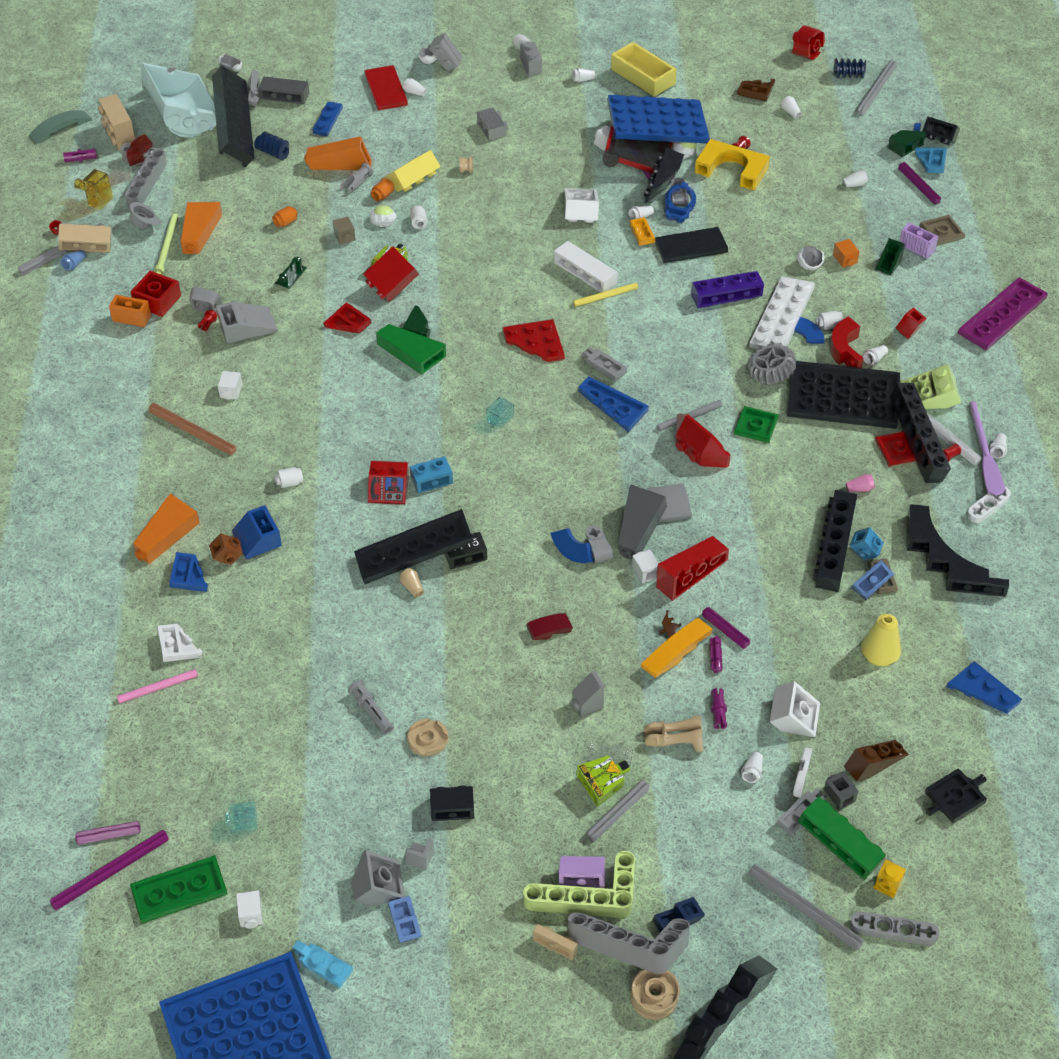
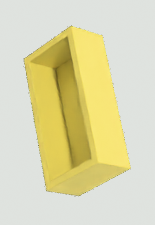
[611,42,677,97]

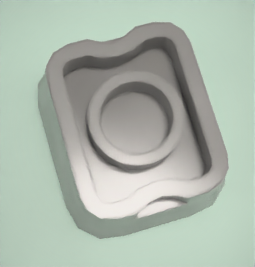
[189,287,222,313]

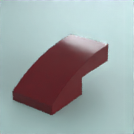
[526,613,573,640]

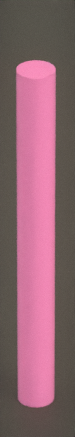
[117,669,198,704]

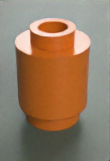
[370,178,394,202]
[272,206,298,228]

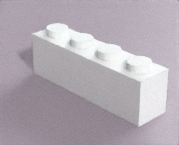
[554,241,618,292]

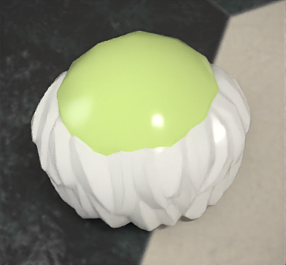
[672,142,697,159]
[370,205,397,227]

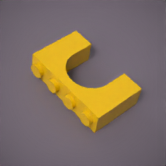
[695,139,770,191]

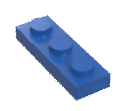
[313,101,343,136]

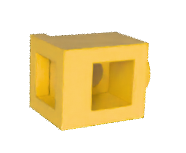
[873,859,906,899]

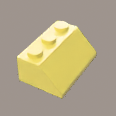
[381,150,440,192]

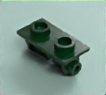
[275,257,307,289]

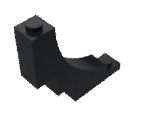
[907,504,1009,597]

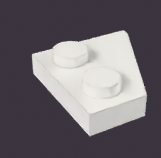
[157,624,202,662]

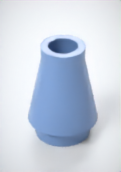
[60,250,86,270]

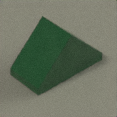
[876,238,905,275]

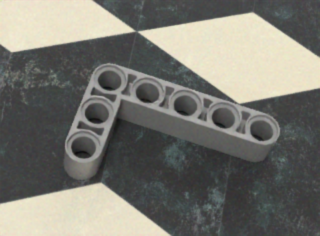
[120,143,167,209]
[567,913,690,974]

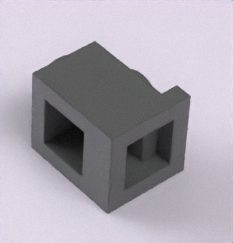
[824,772,858,810]

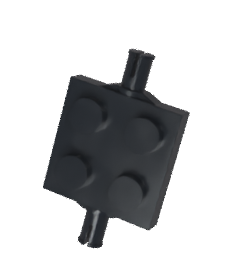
[925,768,987,823]

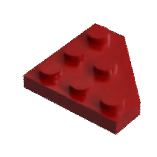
[502,319,565,362]

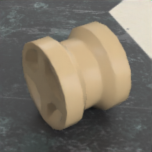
[459,157,473,173]

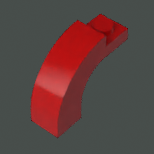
[830,316,864,368]

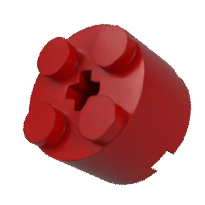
[792,25,825,60]

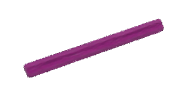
[49,830,169,910]

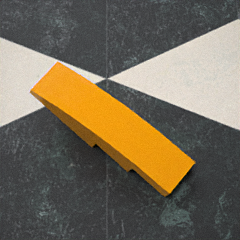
[641,618,713,678]

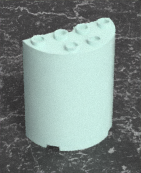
[141,63,216,138]

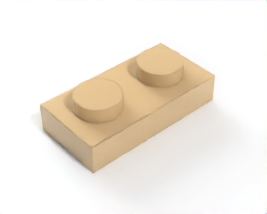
[533,924,577,961]

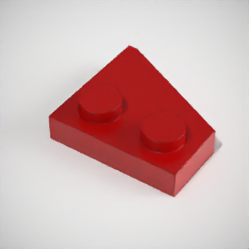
[323,302,372,334]

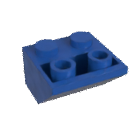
[232,505,282,559]

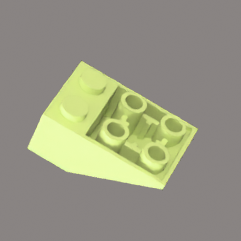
[900,364,961,409]

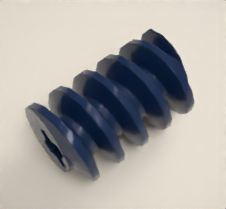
[833,58,866,79]
[254,131,289,160]

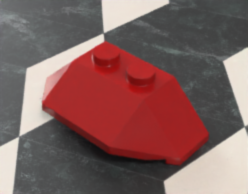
[675,413,731,468]

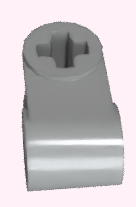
[671,177,689,207]
[585,526,613,564]

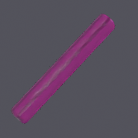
[898,162,941,205]

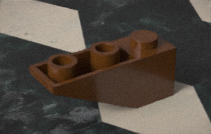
[844,740,909,782]

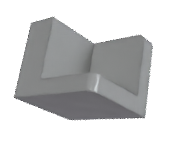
[405,839,434,870]

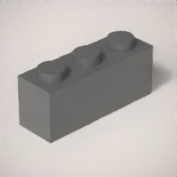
[258,76,309,105]

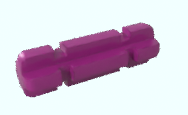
[709,636,723,673]

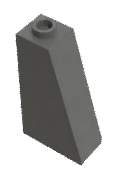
[618,484,667,559]

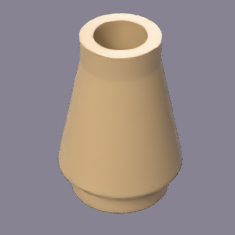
[399,568,424,598]

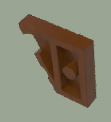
[737,79,775,101]

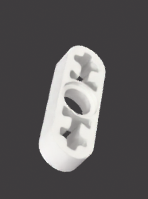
[967,487,1011,523]

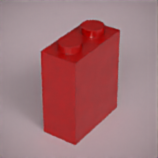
[363,246,419,302]

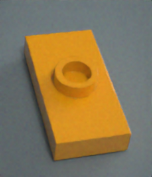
[629,217,655,246]

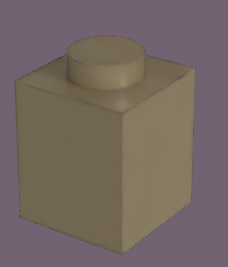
[332,217,356,244]

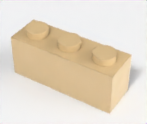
[58,223,111,253]

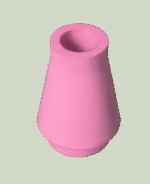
[846,473,875,492]

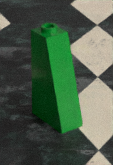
[376,324,446,375]

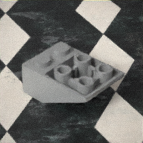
[216,302,278,344]

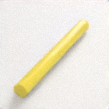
[573,282,638,307]

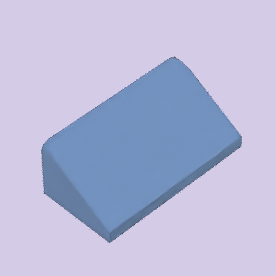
[850,560,894,600]

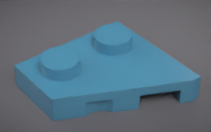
[915,148,947,173]

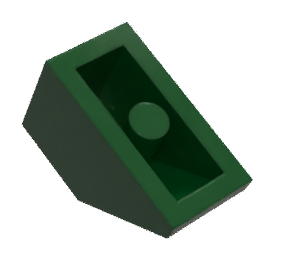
[888,130,926,157]
[402,305,431,338]

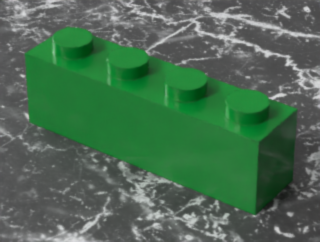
[798,796,886,880]

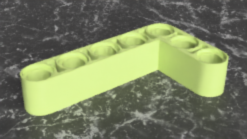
[523,851,635,918]

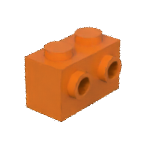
[109,295,151,328]

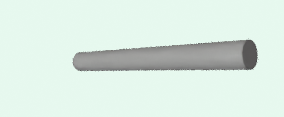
[656,400,722,432]

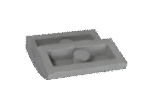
[647,483,692,523]

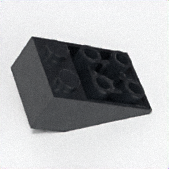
[644,147,684,203]

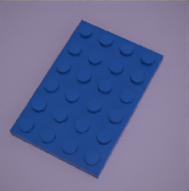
[607,95,710,143]

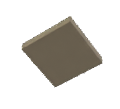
[919,215,965,246]

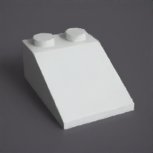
[564,188,599,223]

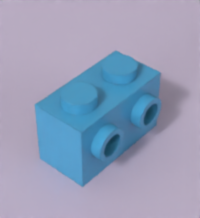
[410,456,453,493]

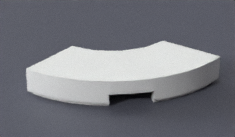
[792,747,813,798]

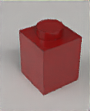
[895,307,927,339]

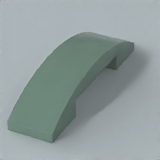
[29,110,92,145]

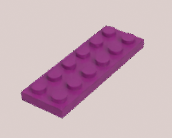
[958,277,1048,351]

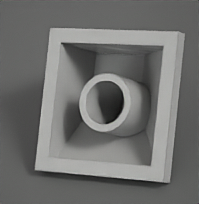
[351,850,405,906]

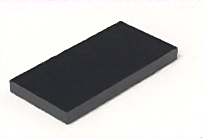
[655,227,728,263]

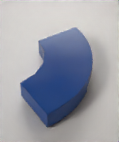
[794,317,825,344]
[551,528,594,563]

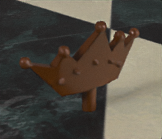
[659,610,682,638]

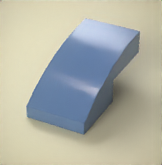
[388,896,422,943]

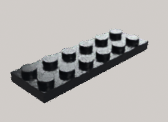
[354,509,474,584]

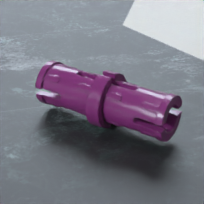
[63,149,97,163]
[711,688,727,729]

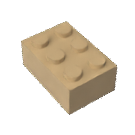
[97,94,136,150]

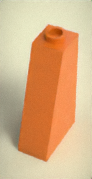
[304,136,372,171]
[181,202,222,254]
[133,494,200,564]

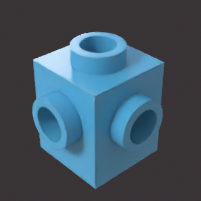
[849,527,884,560]

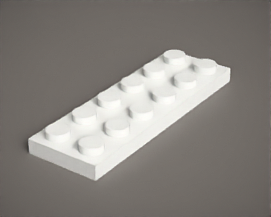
[750,276,815,350]

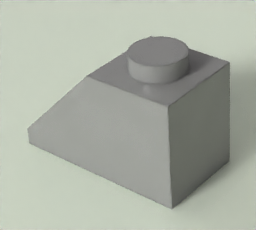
[570,671,604,717]

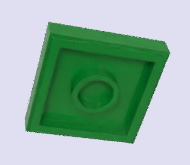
[734,406,779,443]

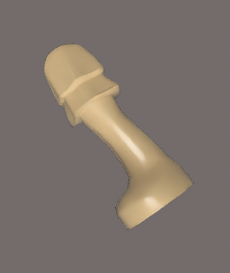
[644,715,703,752]

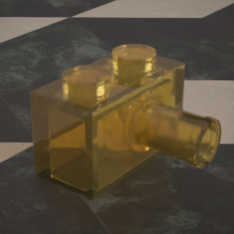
[74,169,113,210]

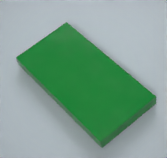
[130,855,228,924]

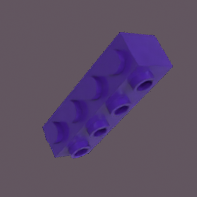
[691,271,764,308]

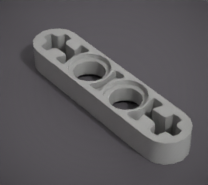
[850,912,940,945]

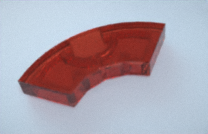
[126,134,153,166]

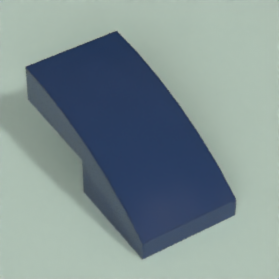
[652,897,705,933]

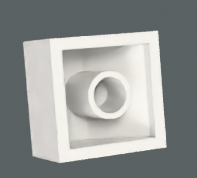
[770,681,820,737]

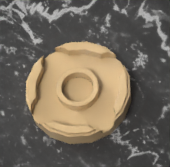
[407,719,448,756]

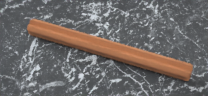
[149,403,237,455]

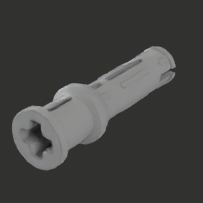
[348,680,394,735]

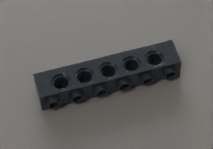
[889,383,951,483]
[813,490,858,592]

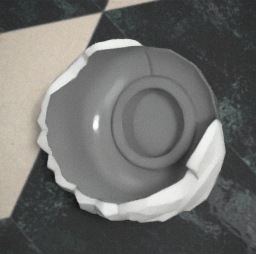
[419,44,438,64]
[218,54,242,73]
[797,246,824,271]

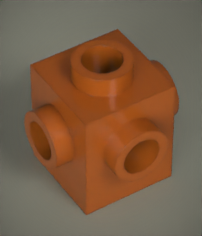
[209,533,243,565]

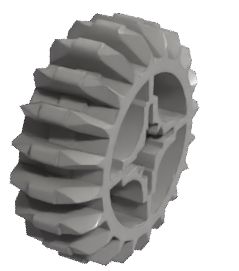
[748,343,796,385]

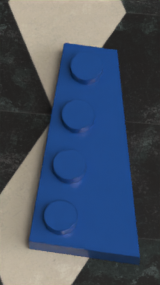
[578,376,649,432]

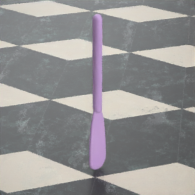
[969,401,1005,495]

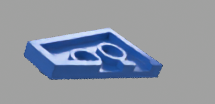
[946,661,1022,714]

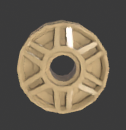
[630,969,680,1020]

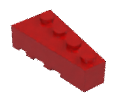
[656,536,729,601]

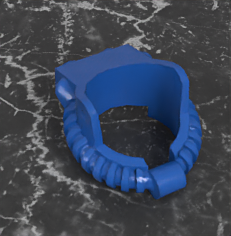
[664,182,696,223]

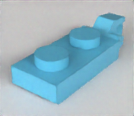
[292,940,353,988]

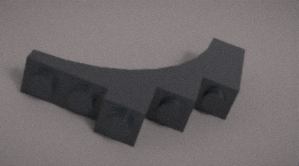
[673,955,778,1059]

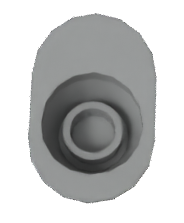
[129,202,161,230]

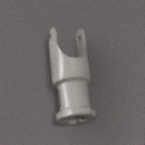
[340,163,373,192]

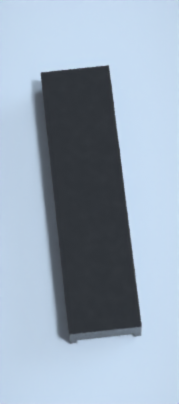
[212,65,255,167]

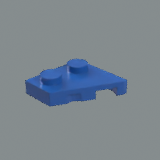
[169,552,208,592]

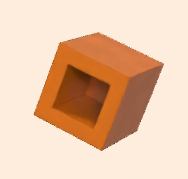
[833,239,859,267]

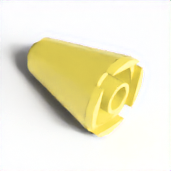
[861,614,902,666]

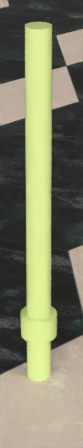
[153,213,178,275]

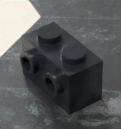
[922,116,960,145]

